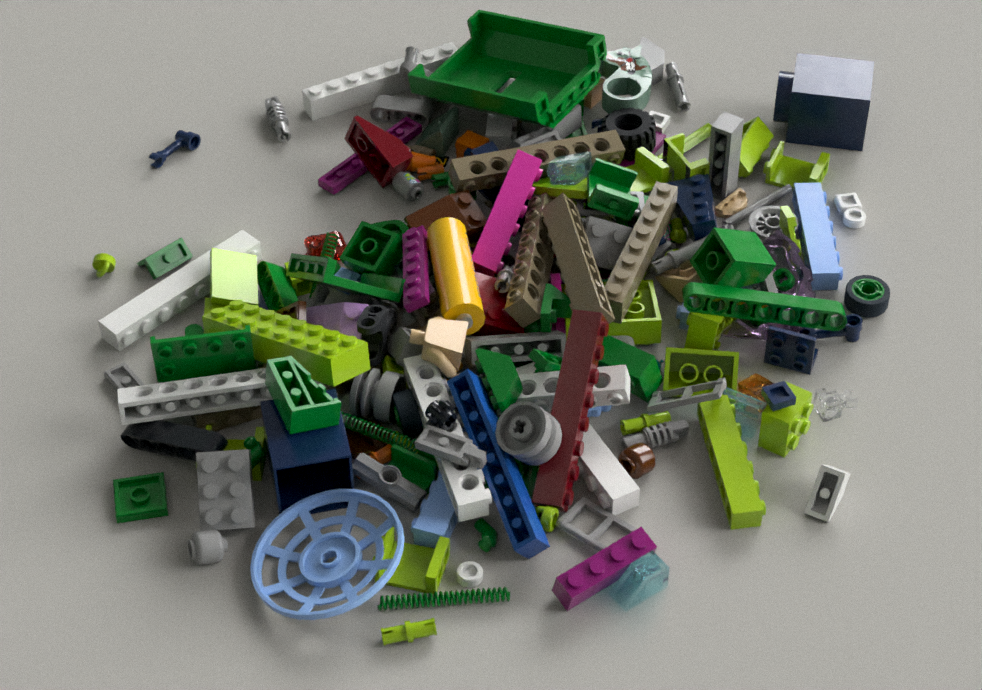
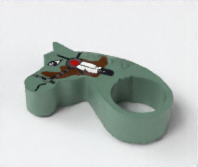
[598,45,652,114]

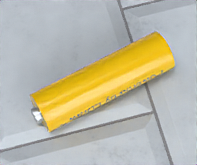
[426,217,485,335]

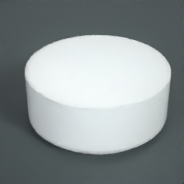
[843,208,866,229]
[457,561,483,588]

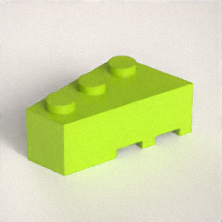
[684,299,741,350]

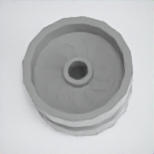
[495,401,562,465]

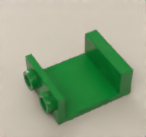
[587,158,639,221]

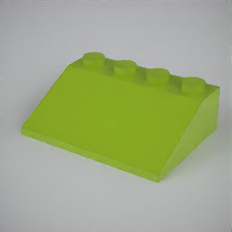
[561,280,662,345]

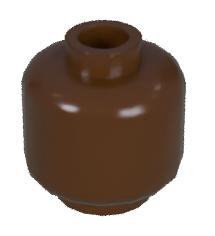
[618,443,656,479]

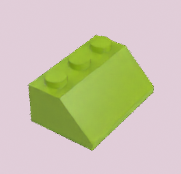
[738,116,774,178]
[663,347,739,401]

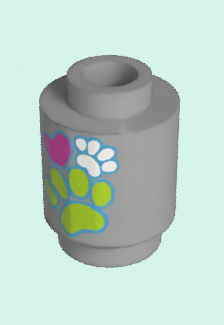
[392,172,424,202]

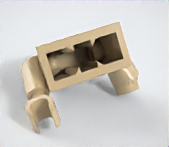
[409,317,468,378]

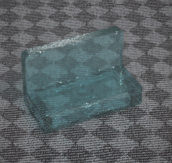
[722,387,767,438]

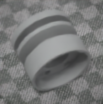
[349,368,406,424]

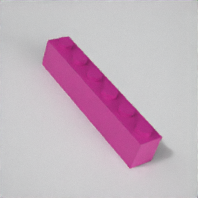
[472,149,543,277]

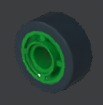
[844,275,890,318]
[392,388,423,437]

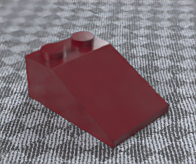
[344,115,413,188]
[471,272,524,336]

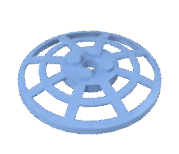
[250,489,404,620]

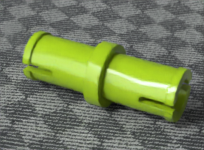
[620,411,672,436]
[381,618,437,646]

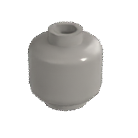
[187,529,228,565]

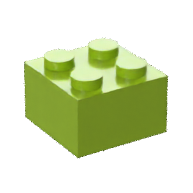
[758,381,814,458]

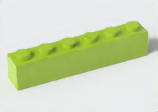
[697,394,766,530]

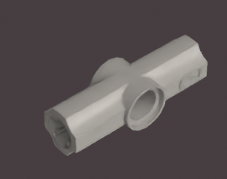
[352,453,427,511]

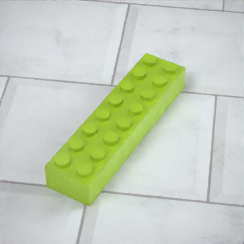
[202,300,370,387]

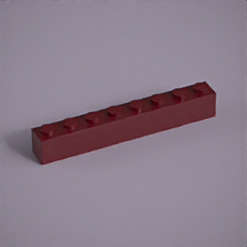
[532,309,609,513]

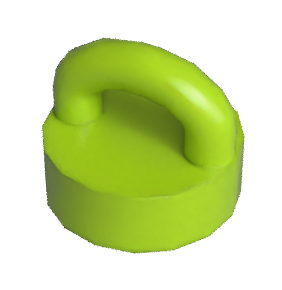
[92,253,116,278]
[535,505,559,533]

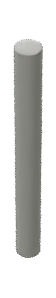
[722,184,792,225]

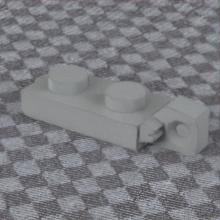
[415,425,487,469]

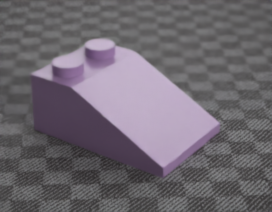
[306,302,369,340]

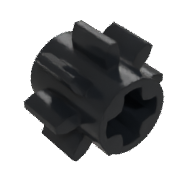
[425,399,457,430]

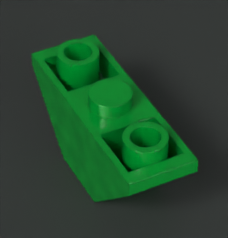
[474,348,523,413]

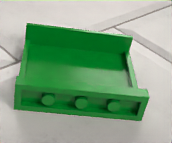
[286,253,405,303]

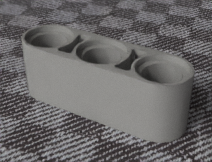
[370,95,434,128]

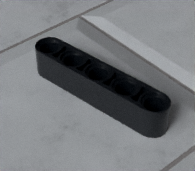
[120,420,228,462]

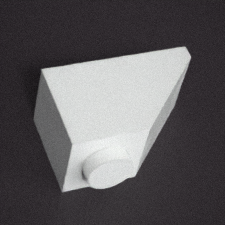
[804,465,851,522]

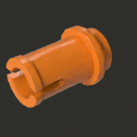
[417,162,444,181]

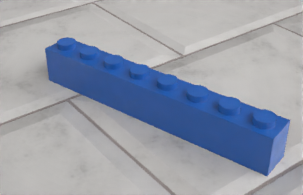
[447,369,550,559]

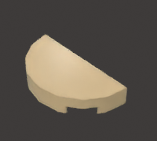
[715,187,748,218]

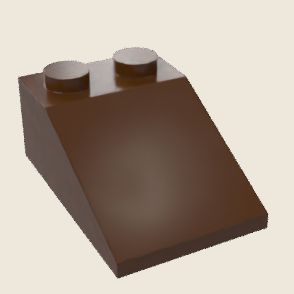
[404,190,487,254]

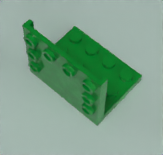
[150,325,256,383]

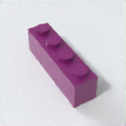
[552,526,657,611]

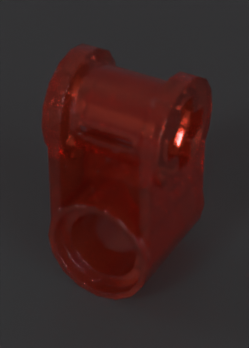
[304,231,347,261]

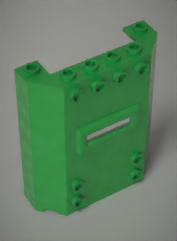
[407,10,607,128]

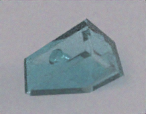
[547,152,592,185]
[609,550,670,612]

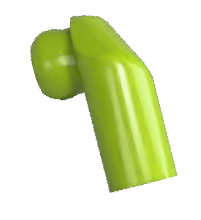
[670,218,687,243]

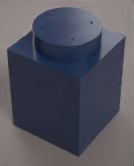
[773,53,875,151]
[260,389,354,515]

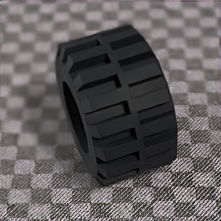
[601,108,656,161]

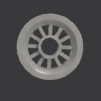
[748,206,798,252]

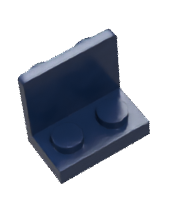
[764,326,819,375]

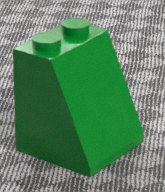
[690,227,776,288]

